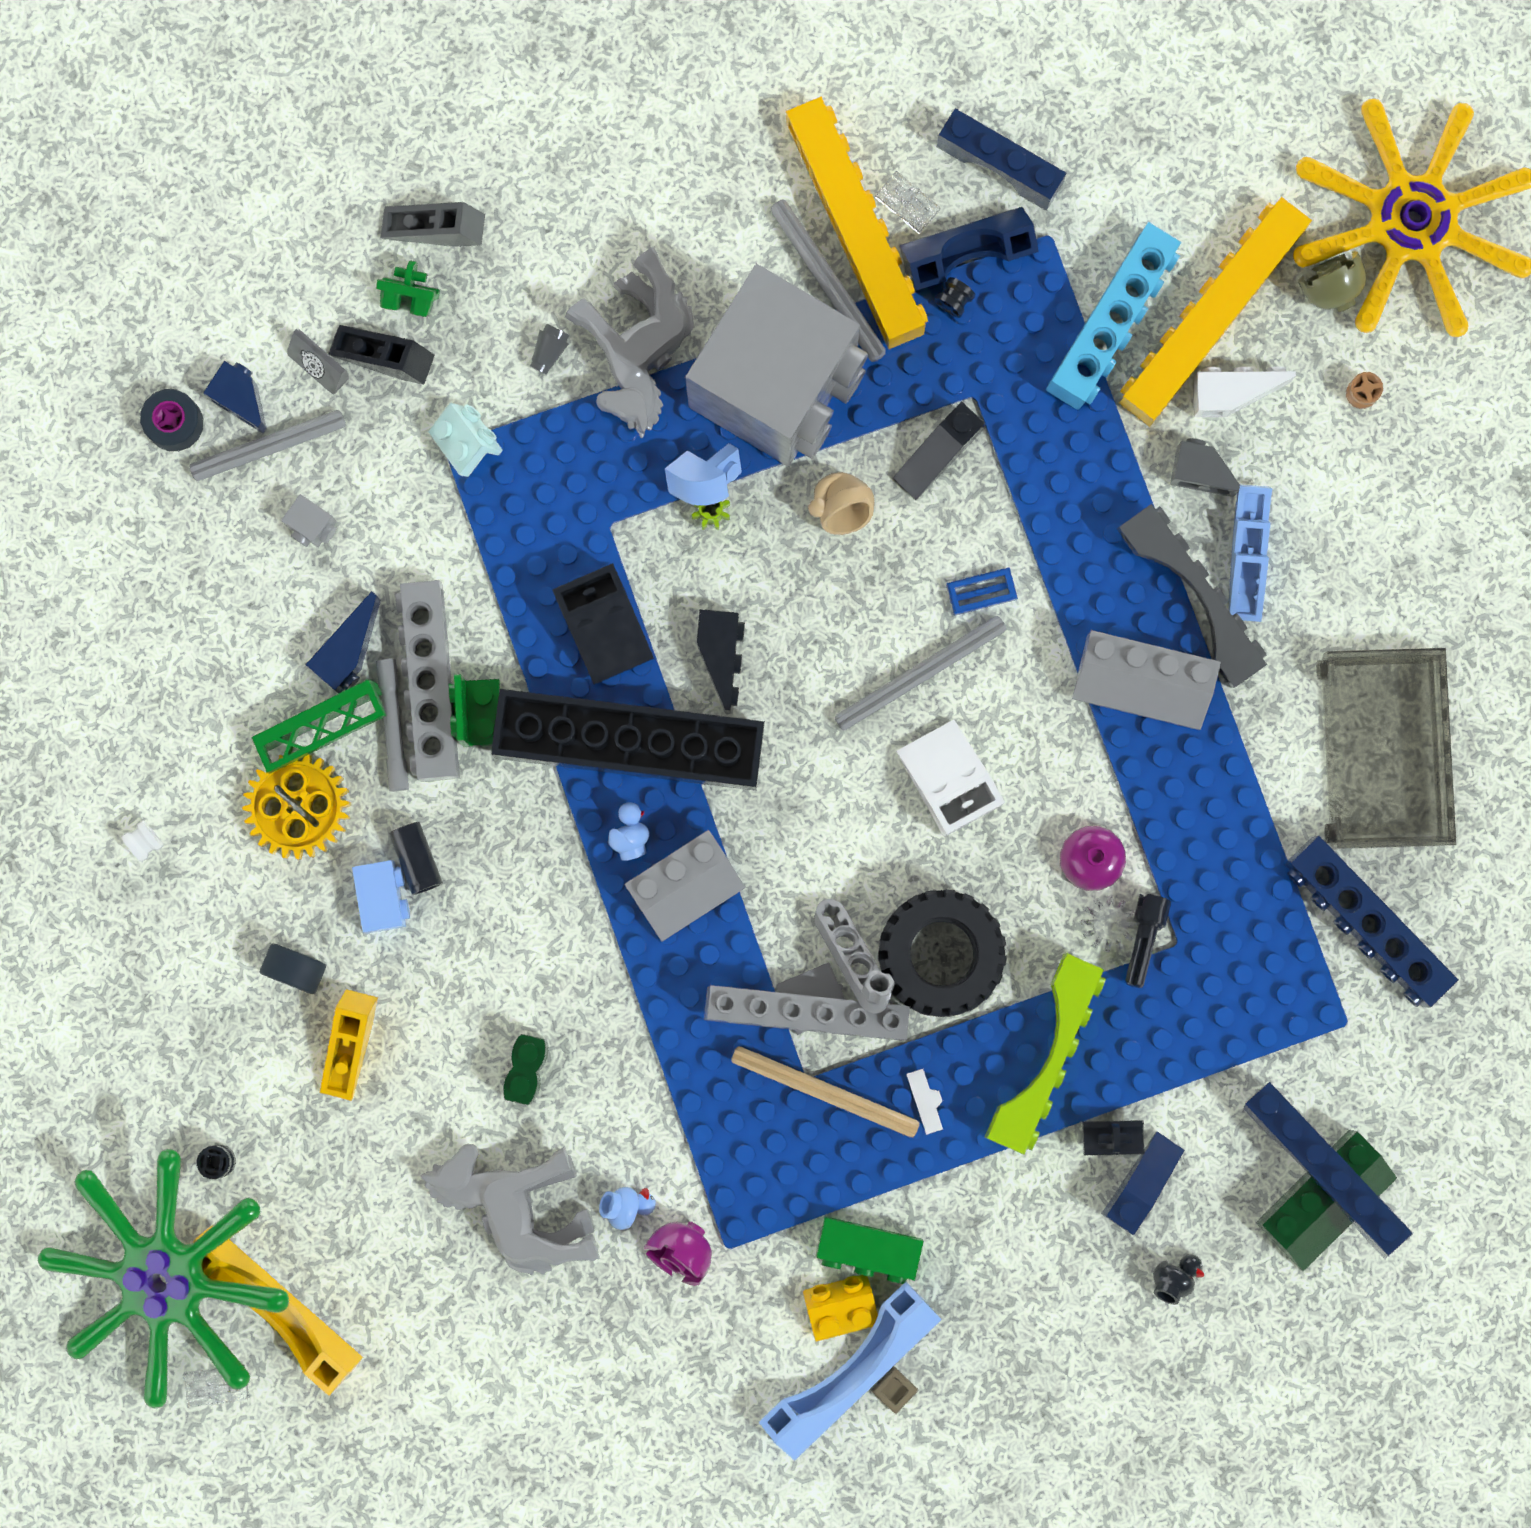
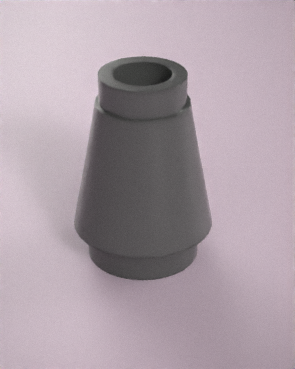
[530,324,570,375]

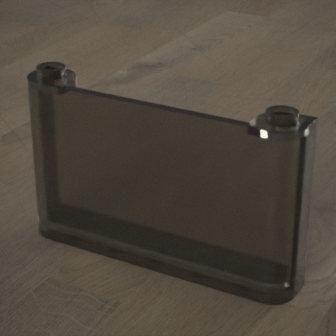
[1316,648,1457,850]

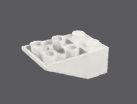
[896,720,1005,837]

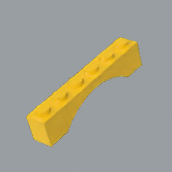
[191,1225,363,1396]

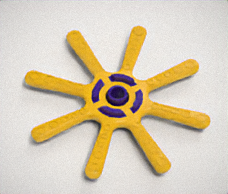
[1293,98,1531,337]

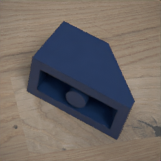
[203,361,267,434]

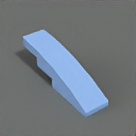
[1228,484,1272,622]

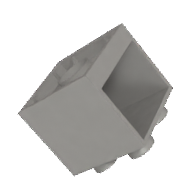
[686,263,868,467]

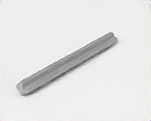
[771,199,886,362]
[835,616,1006,731]

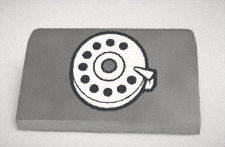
[287,329,349,394]

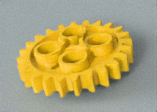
[242,752,351,860]

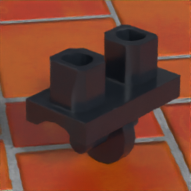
[1082,1120,1145,1156]

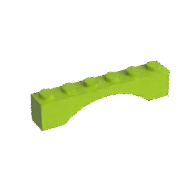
[985,953,1106,1155]

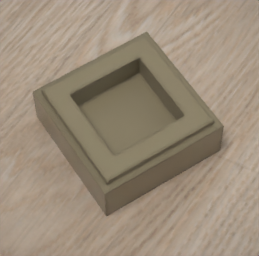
[871,1366,918,1415]

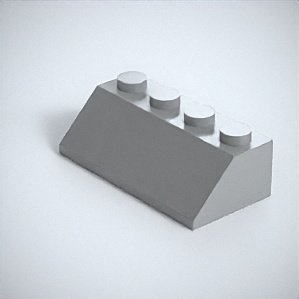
[1072,630,1221,730]

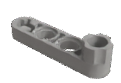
[814,899,894,1013]

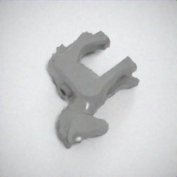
[565,247,694,438]
[421,1143,600,1275]

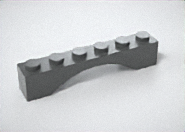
[1117,504,1267,688]

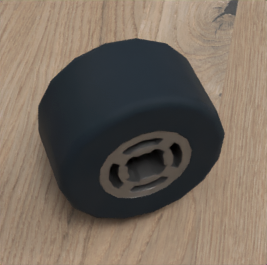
[259,943,326,995]

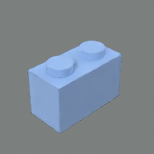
[352,860,410,934]

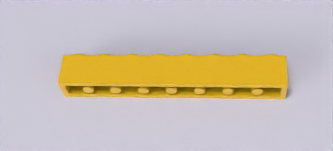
[786,96,928,350]
[1119,197,1312,427]

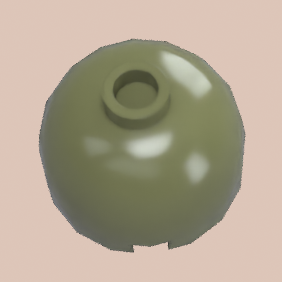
[1298,251,1366,312]

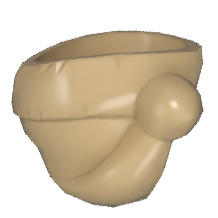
[808,472,874,535]

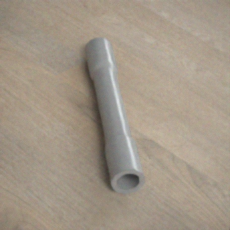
[376,659,409,792]

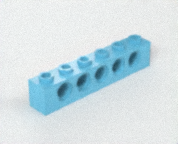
[1045,222,1181,410]

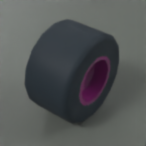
[140,389,203,451]

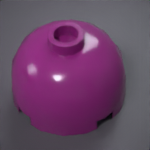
[1060,826,1126,891]
[644,1222,712,1286]

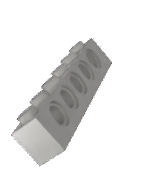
[395,580,460,782]
[704,985,910,1041]

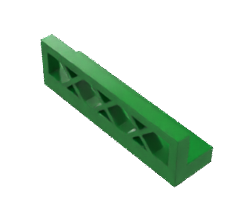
[251,679,387,773]

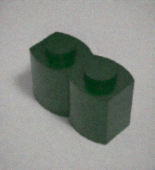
[503,1034,549,1105]

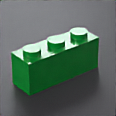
[816,1216,924,1284]

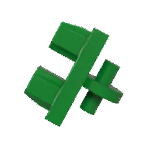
[376,260,440,317]

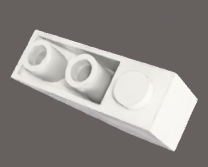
[1193,366,1296,417]

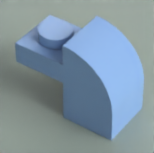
[665,444,742,506]

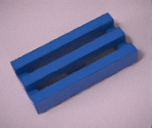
[946,567,1018,616]

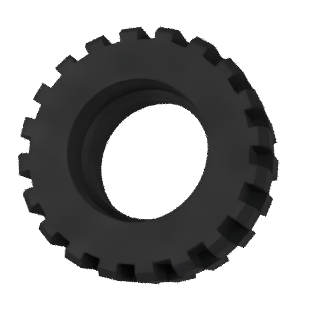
[878,889,1007,1017]

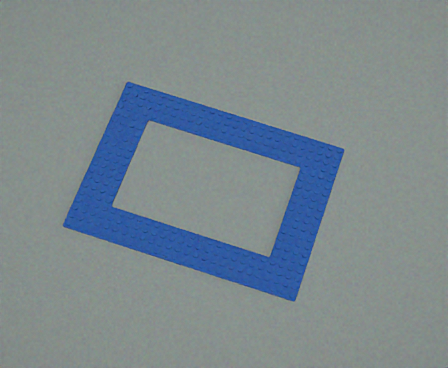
[448,236,1348,1249]

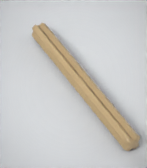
[732,1046,919,1137]

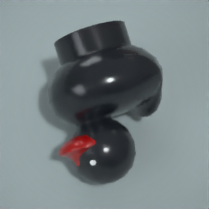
[1153,1254,1204,1305]

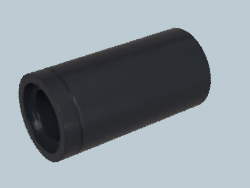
[389,822,443,895]

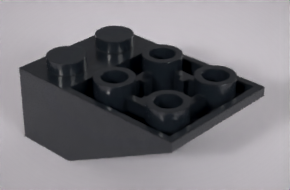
[552,563,654,685]

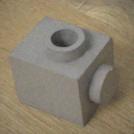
[281,494,337,548]

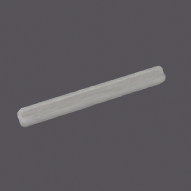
[190,410,346,481]

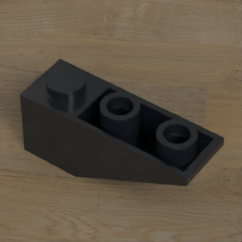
[697,609,745,714]

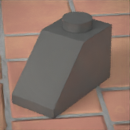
[1170,438,1240,497]

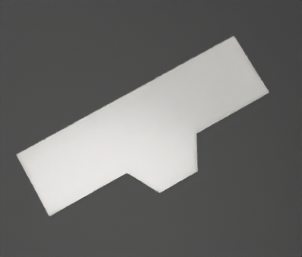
[906,1069,943,1135]

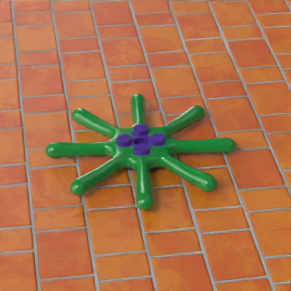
[38,1149,289,1408]

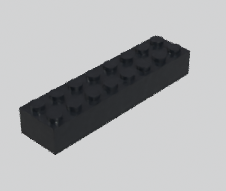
[491,689,765,791]

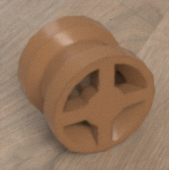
[1346,372,1383,409]

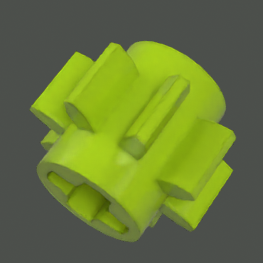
[692,500,730,530]

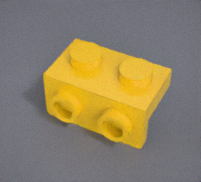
[803,1275,878,1342]

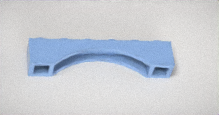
[759,1282,942,1461]

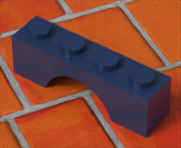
[936,108,1067,211]
[899,207,1039,291]

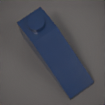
[305,591,381,694]
[1101,1131,1185,1235]

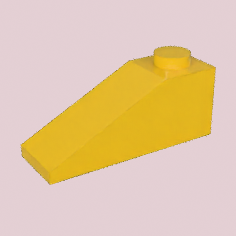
[320,989,378,1101]

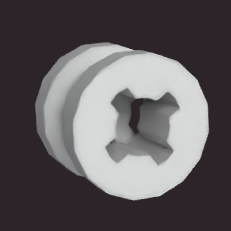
[121,820,163,862]

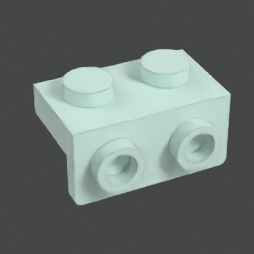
[428,403,503,477]

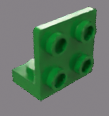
[449,674,500,747]

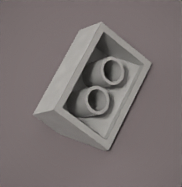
[625,830,745,942]

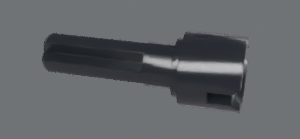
[1125,894,1171,988]

